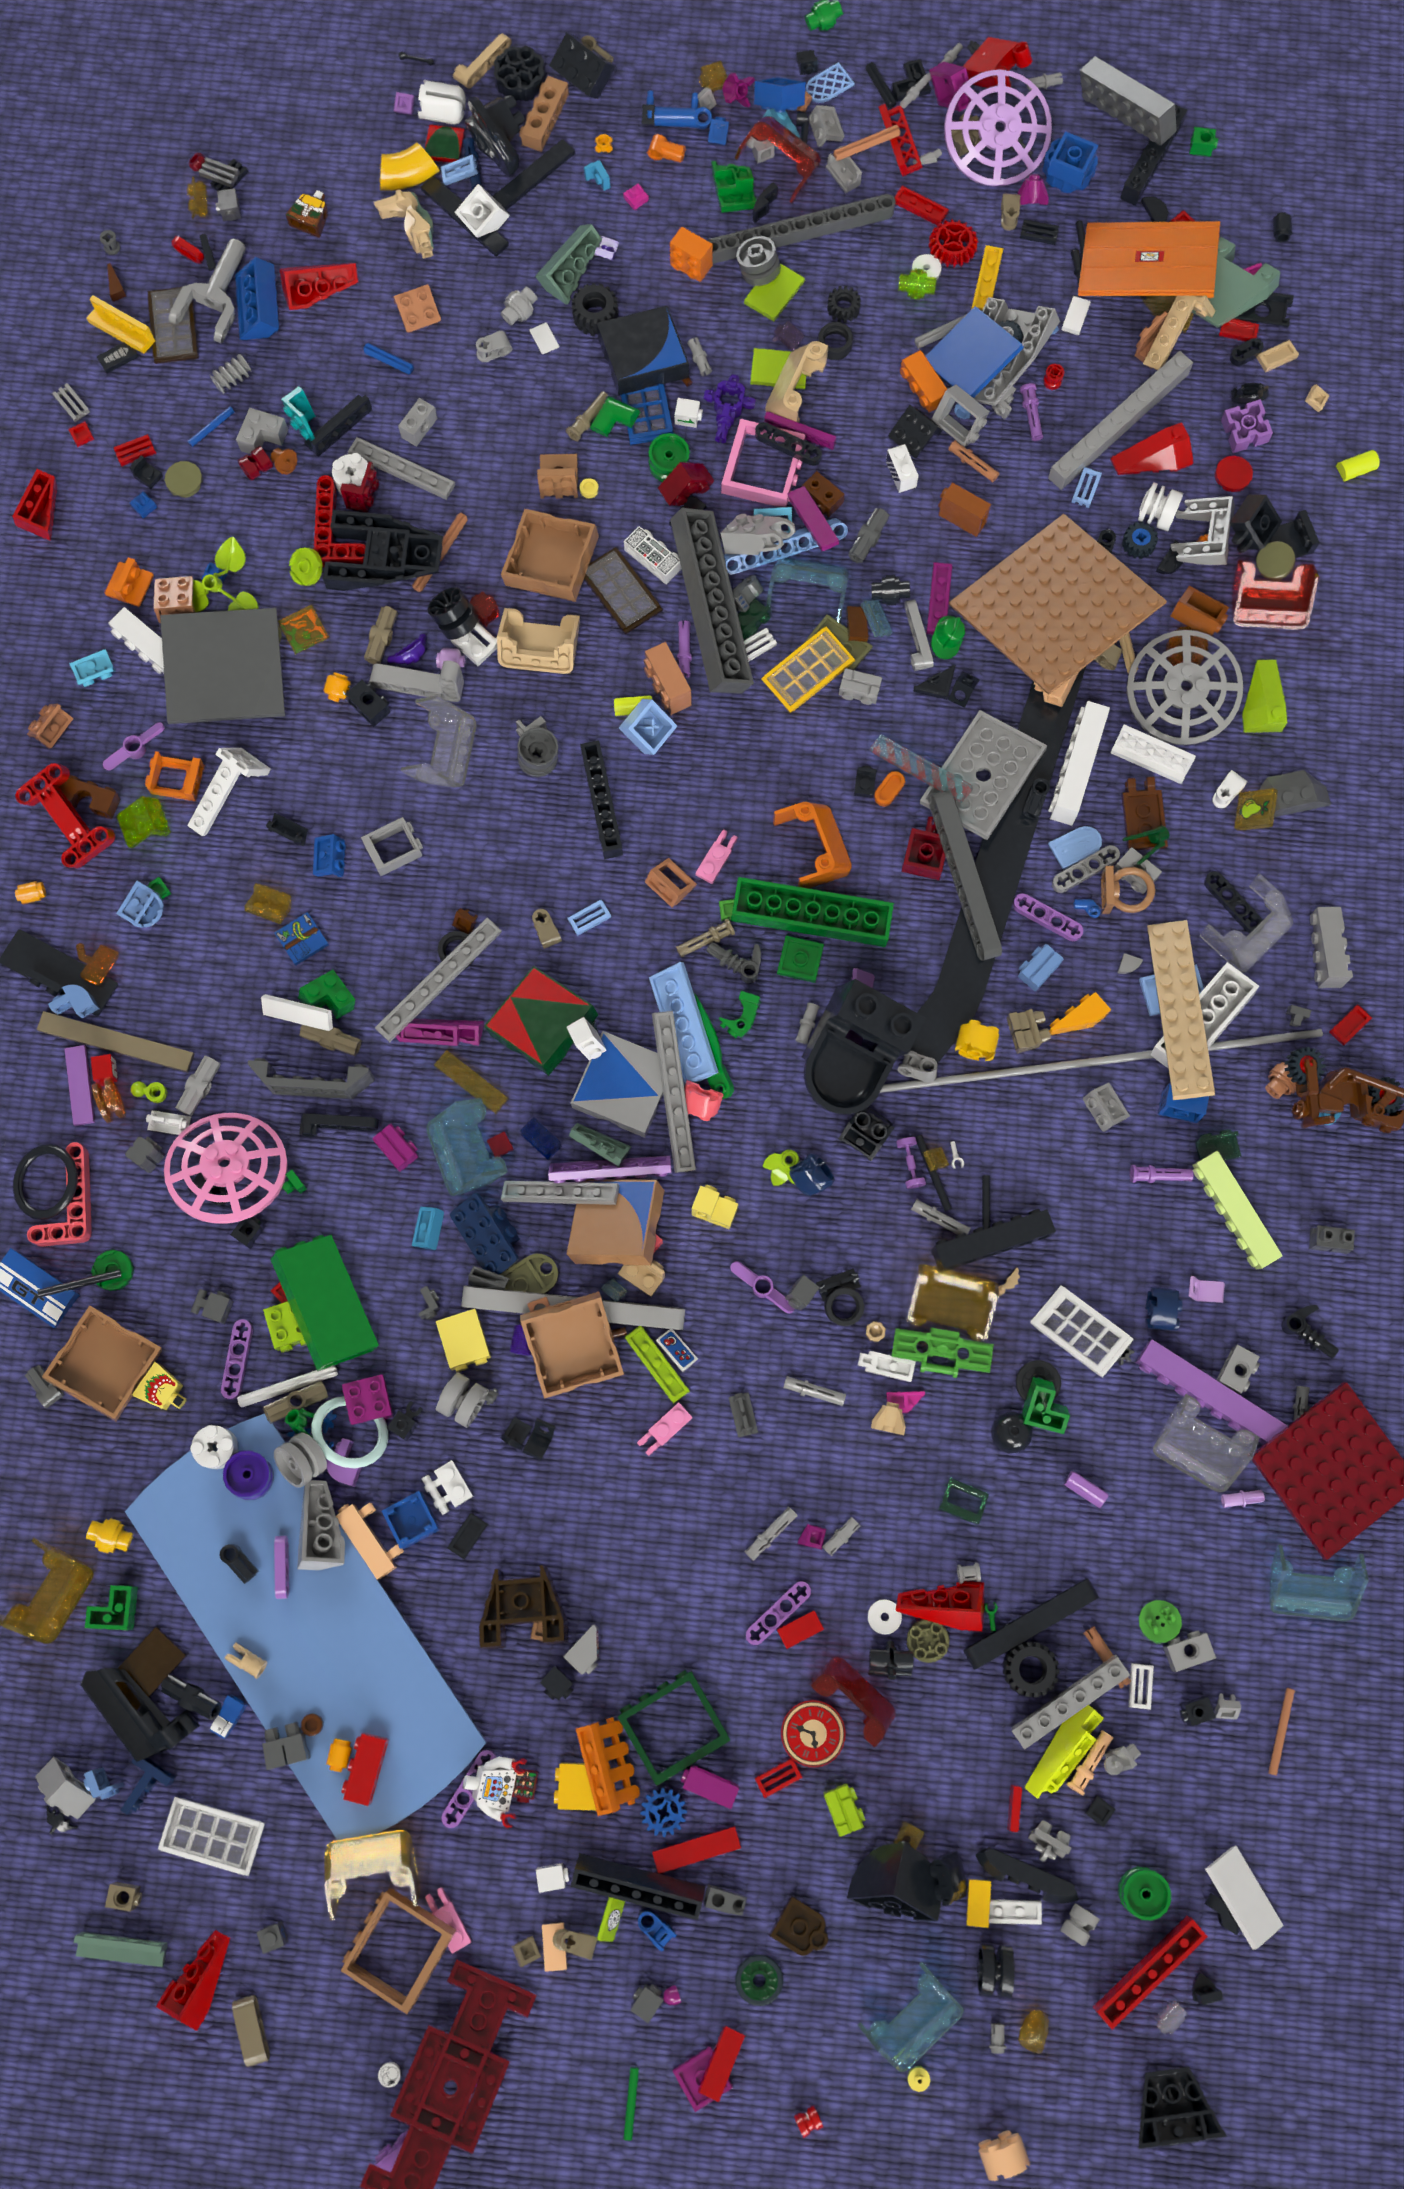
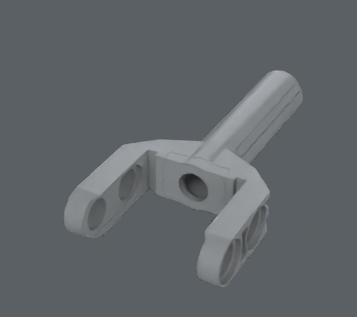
[169,239,246,344]

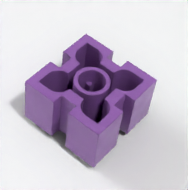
[1221,399,1273,453]

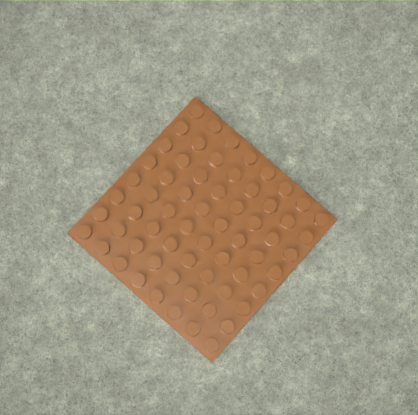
[949,514,1167,695]

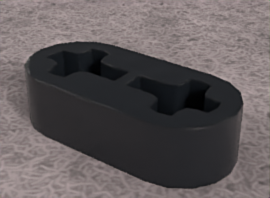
[1230,338,1264,366]

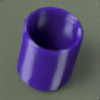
[509,1325,531,1356]

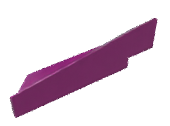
[396,1019,484,1046]

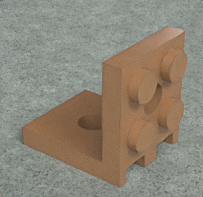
[537,454,578,499]

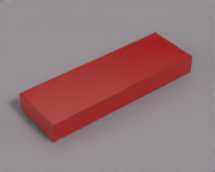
[894,186,949,225]
[698,2026,745,2102]

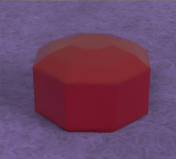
[189,152,206,172]

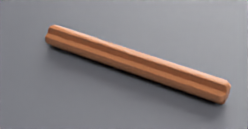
[412,513,467,592]

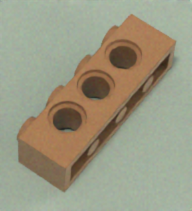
[519,76,569,152]

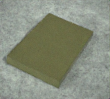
[804,614,873,672]

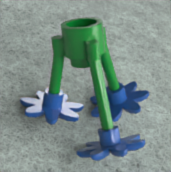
[285,1408,337,1451]

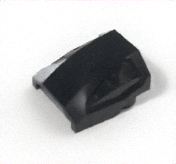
[838,1107,895,1161]
[930,1851,967,1906]

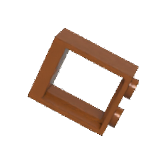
[1170,586,1229,636]

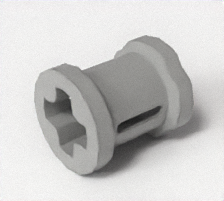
[957,1563,981,1584]

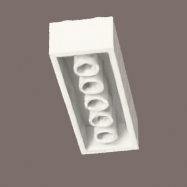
[1049,701,1110,826]
[1151,962,1259,1068]

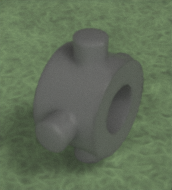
[485,1388,499,1405]

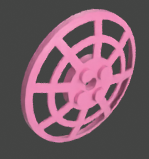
[164,1113,288,1224]

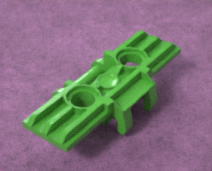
[891,1327,994,1378]

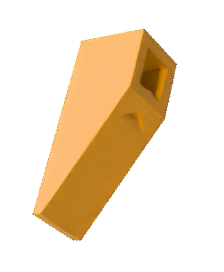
[1049,992,1111,1035]

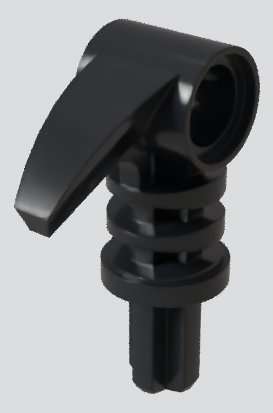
[1281,1305,1339,1358]

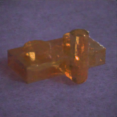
[76,943,119,986]

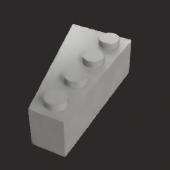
[1310,907,1353,988]

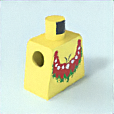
[132,1362,187,1410]

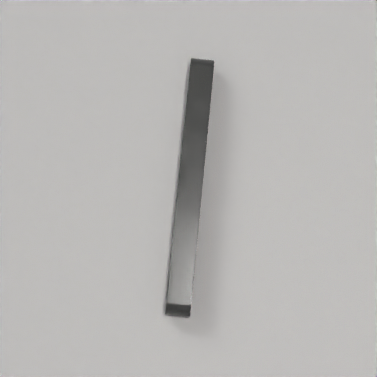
[707,194,895,264]

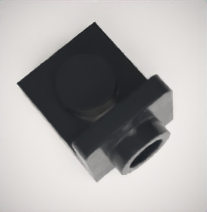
[796,50,818,75]
[130,455,163,489]
[854,766,877,798]

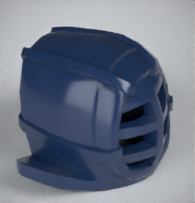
[789,1154,835,1196]

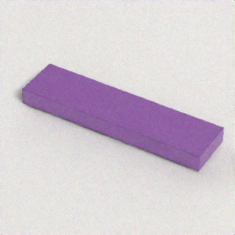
[64,1045,95,1126]

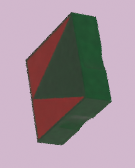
[484,966,598,1076]

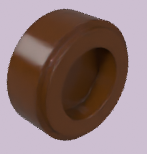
[301,1714,324,1736]

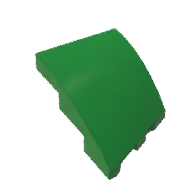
[711,161,756,213]

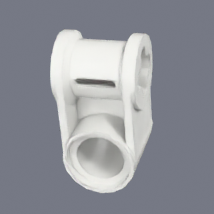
[1212,770,1248,808]

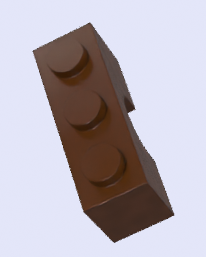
[59,775,121,820]

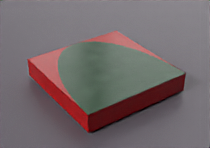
[424,125,465,163]

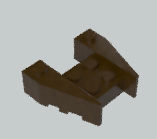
[479,1565,569,1649]

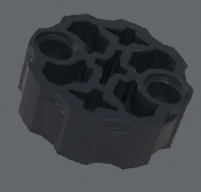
[494,46,546,102]

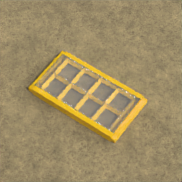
[761,627,855,713]

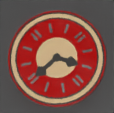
[781,1700,845,1767]

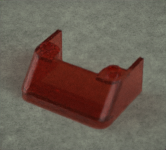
[735,116,821,203]

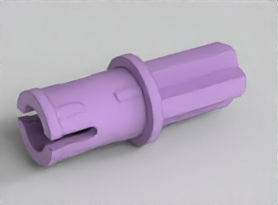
[1221,1490,1265,1508]

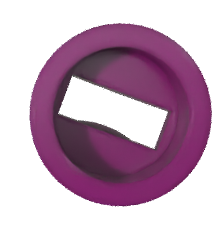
[663,1985,681,2006]

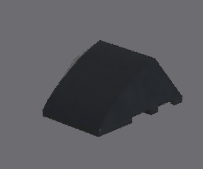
[1138,2067,1227,2149]

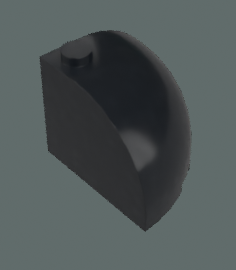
[847,1841,941,1921]

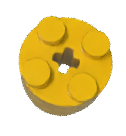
[955,1020,999,1061]

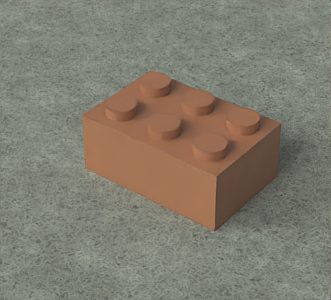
[643,642,691,715]

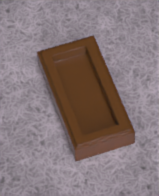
[846,606,869,642]

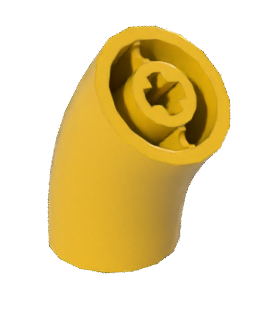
[380,142,439,191]

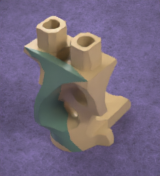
[374,190,434,258]

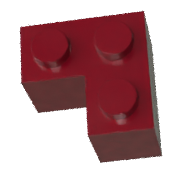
[658,462,714,506]

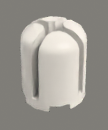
[418,80,466,125]

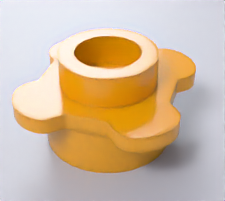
[595,134,613,153]

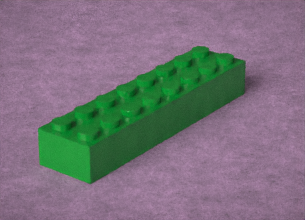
[731,877,894,947]

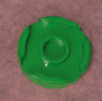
[91,1250,134,1291]

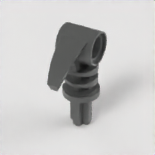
[707,943,761,984]

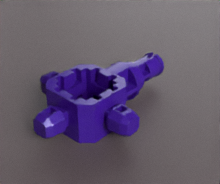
[704,374,756,443]

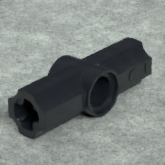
[161,1675,222,1720]

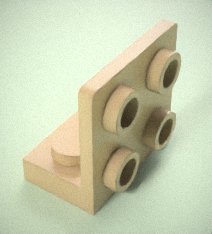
[618,1261,665,1298]

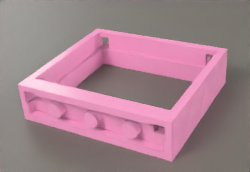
[721,419,806,507]

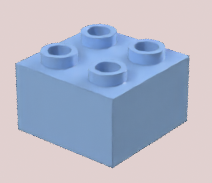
[619,699,677,755]

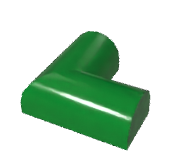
[590,396,640,437]

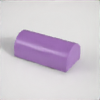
[1064,1471,1109,1508]

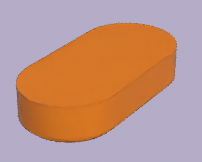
[874,771,905,807]

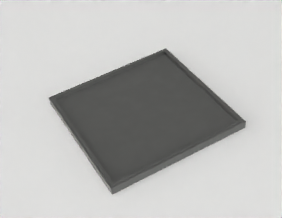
[160,608,285,724]

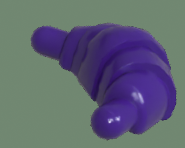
[387,634,426,665]

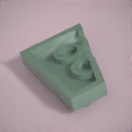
[569,1123,631,1167]

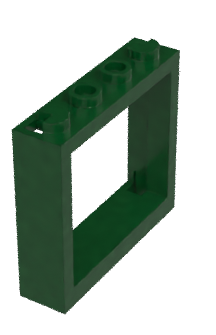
[617,1670,731,1786]

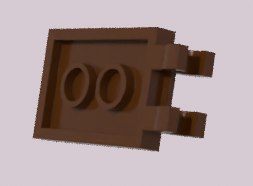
[1122,777,1168,850]

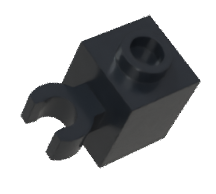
[387,1401,423,1441]

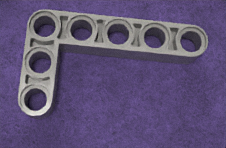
[369,661,464,702]

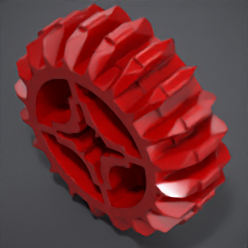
[929,218,978,268]

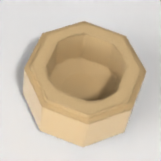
[865,1321,886,1342]

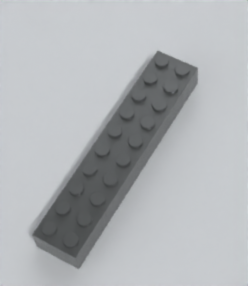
[670,508,754,694]

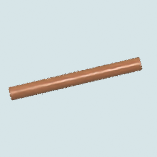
[1268,1688,1295,1776]

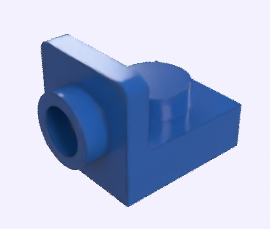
[708,117,729,146]

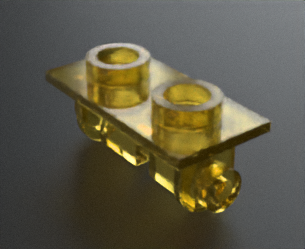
[187,177,208,219]

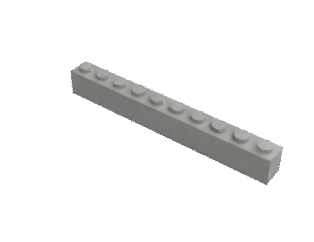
[1048,351,1193,490]

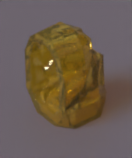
[1018,2010,1049,2054]

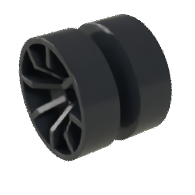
[428,587,479,640]

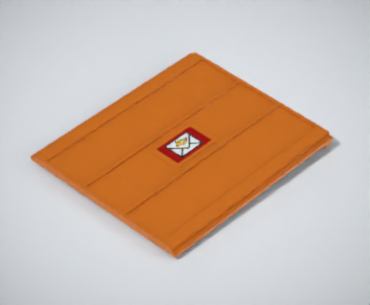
[1078,221,1220,298]

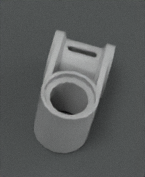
[476,331,513,362]
[898,1051,937,1083]

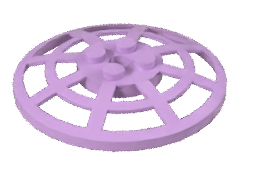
[944,70,1052,187]

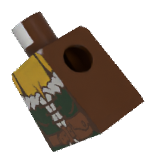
[286,191,328,238]

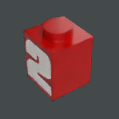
[91,1054,118,1086]

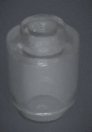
[1155,2000,1188,2035]

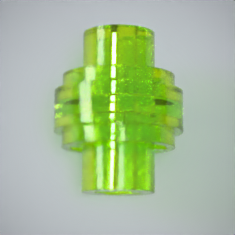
[898,268,936,300]

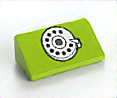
[597,1897,625,1942]

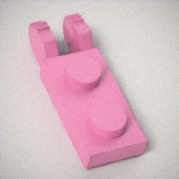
[695,829,738,884]
[637,1402,692,1456]
[425,1887,472,1954]

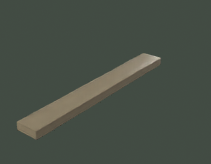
[36,1011,195,1073]

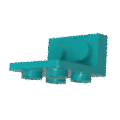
[281,386,316,441]

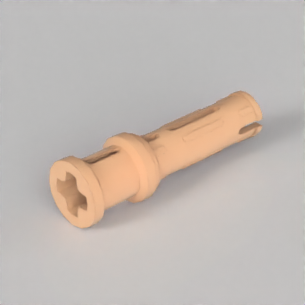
[1066,1730,1113,1796]

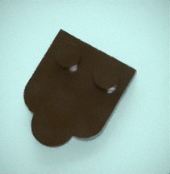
[769,1895,828,1956]

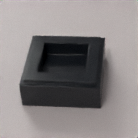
[1085,1796,1116,1827]

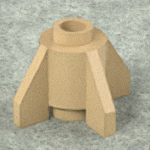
[871,1402,906,1435]

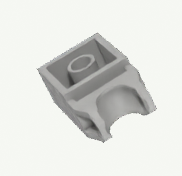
[721,514,796,555]

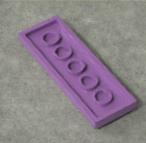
[548,1156,671,1183]

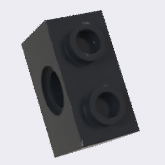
[345,680,390,727]

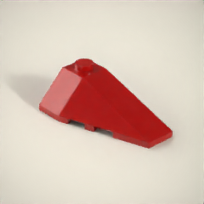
[156,1930,230,2031]

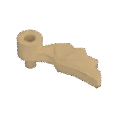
[995,1267,1020,1296]

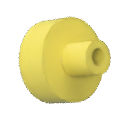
[907,2066,930,2092]

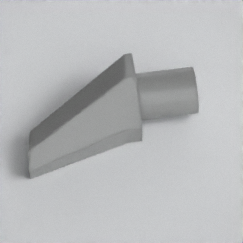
[913,149,942,165]

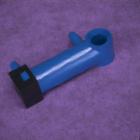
[642,90,712,130]

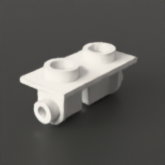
[146,1110,191,1136]

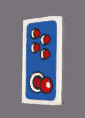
[656,1329,698,1372]

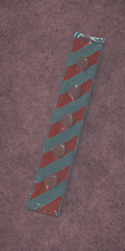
[869,734,973,804]

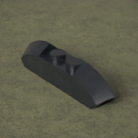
[975,1847,1079,1904]

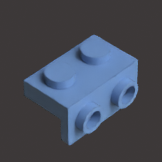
[84,1767,124,1800]

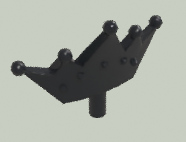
[46,1806,78,1834]

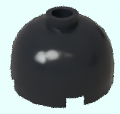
[991,1412,1033,1454]

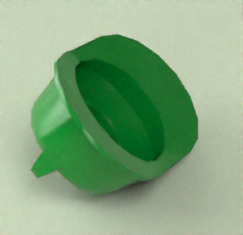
[931,616,965,660]

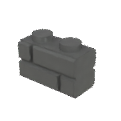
[125,1136,164,1173]

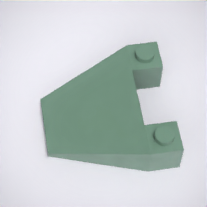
[1191,237,1280,328]

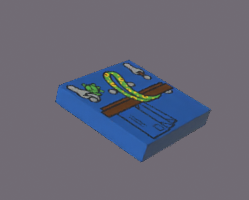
[274,912,329,966]

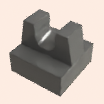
[1286,1005,1312,1027]

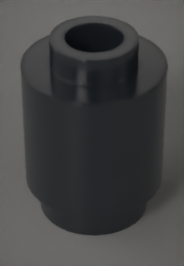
[1273,212,1292,242]

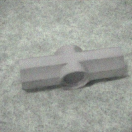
[175,1056,221,1117]

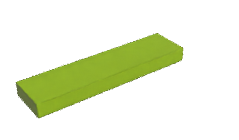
[624,1326,690,1404]

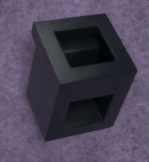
[230,1216,264,1249]

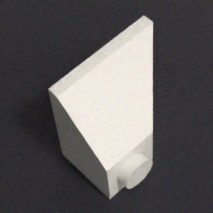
[455,184,510,238]

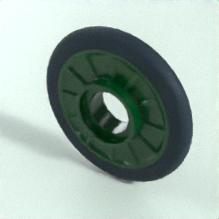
[735,1955,783,2006]

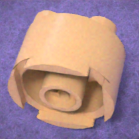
[978,2131,1031,2181]

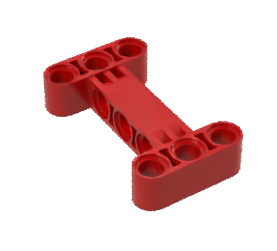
[15,763,115,868]

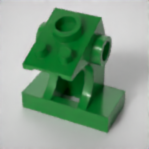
[719,991,762,1039]

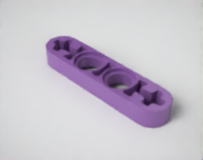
[1013,894,1083,942]
[221,1319,253,1400]
[746,1581,811,1645]
[442,1750,496,1828]

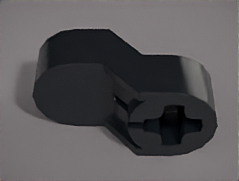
[1204,1893,1240,1935]

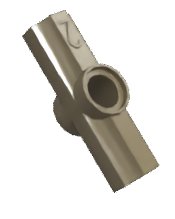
[364,606,398,664]
[299,1025,362,1056]
[263,1381,328,1424]

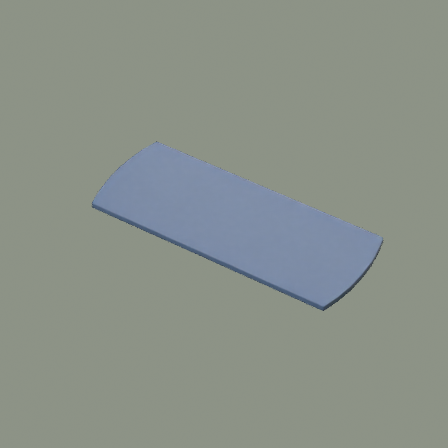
[125,1413,487,1848]

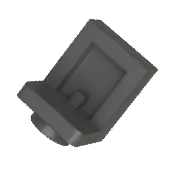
[418,1286,440,1320]

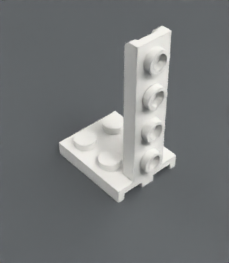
[187,748,271,836]

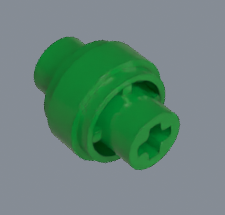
[804,0,843,31]

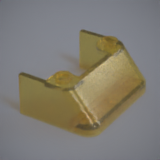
[0,1537,93,1644]
[324,1830,420,1921]

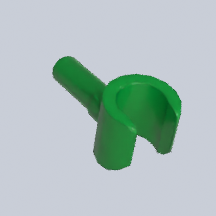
[984,1602,998,1632]

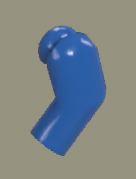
[1073,899,1101,918]

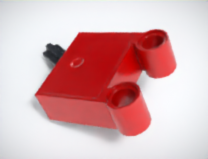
[963,37,1032,88]

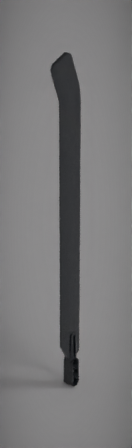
[910,529,1116,1063]

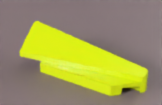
[1025,1705,1104,1798]

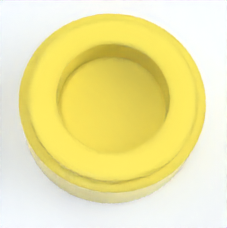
[580,478,599,498]

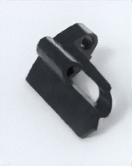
[80,1668,200,1762]

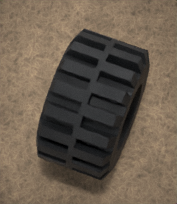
[572,283,618,336]
[1003,1642,1060,1697]

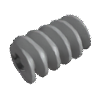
[210,354,251,394]

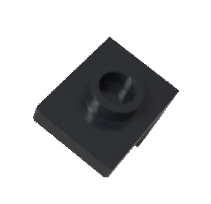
[948,671,980,708]
[523,1418,556,1461]

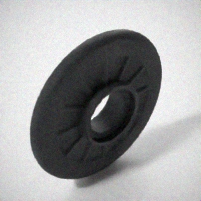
[1016,1360,1061,1401]

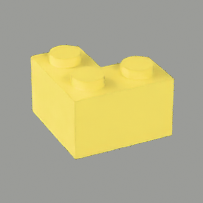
[692,1185,738,1230]

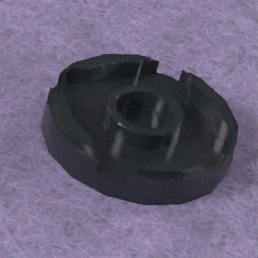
[1231,383,1269,404]

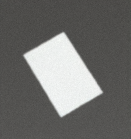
[529,322,559,355]

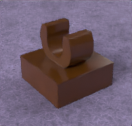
[452,908,478,935]

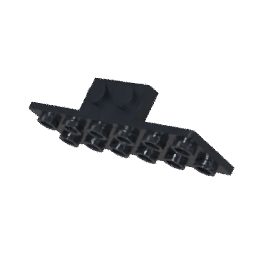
[0,929,118,1017]

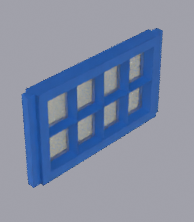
[620,384,674,445]

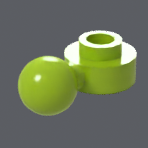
[130,1081,167,1103]

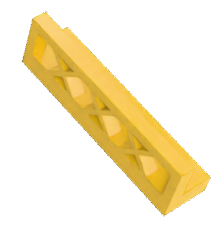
[87,295,155,354]

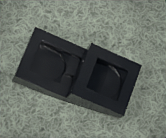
[753,182,778,223]

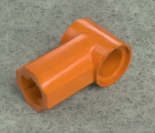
[647,134,686,163]

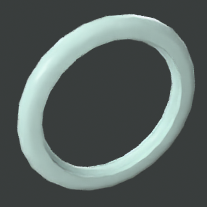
[312,1396,388,1468]

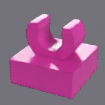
[623,184,649,210]

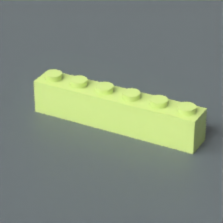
[1192,1151,1282,1270]

